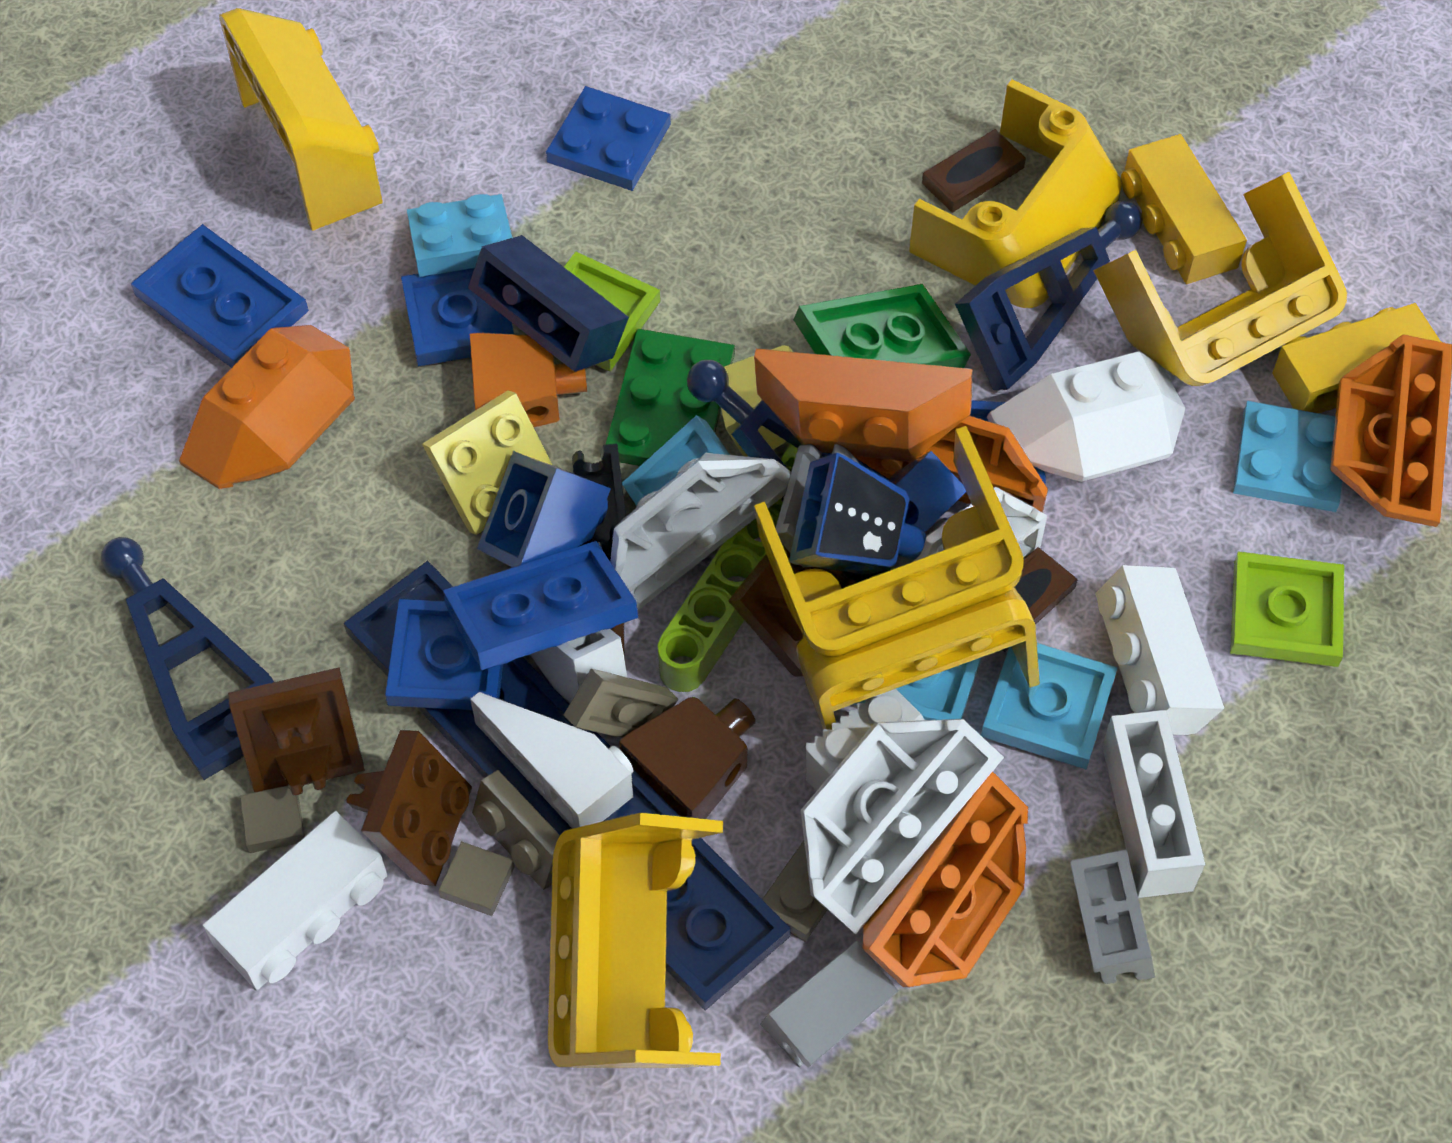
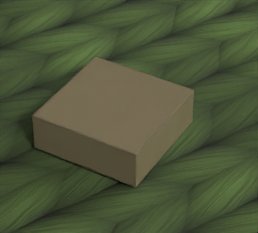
[240,786,305,853]
[438,841,515,916]

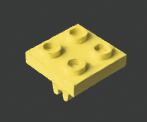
[422,390,552,535]

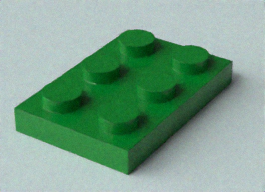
[793,284,971,368]
[605,329,735,466]

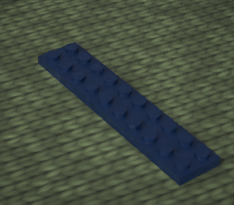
[344,560,791,1011]

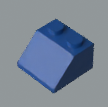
[477,451,611,567]

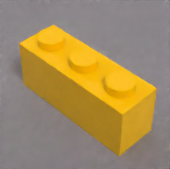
[1121,134,1247,285]
[1272,303,1441,413]

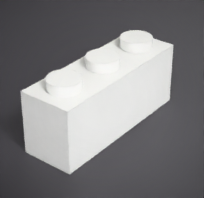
[1095,565,1224,735]
[1102,710,1205,898]
[203,811,387,991]

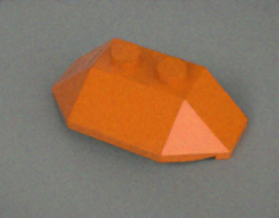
[179,325,355,489]
[1330,334,1452,527]
[754,348,973,462]
[854,416,1048,512]
[863,771,1028,987]

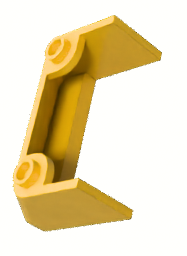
[219,8,383,231]
[909,79,1122,308]
[1093,172,1347,386]
[754,426,1024,656]
[796,588,1040,730]
[548,813,723,1068]

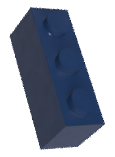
[468,235,629,372]

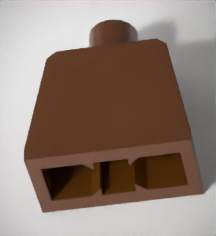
[619,697,756,819]

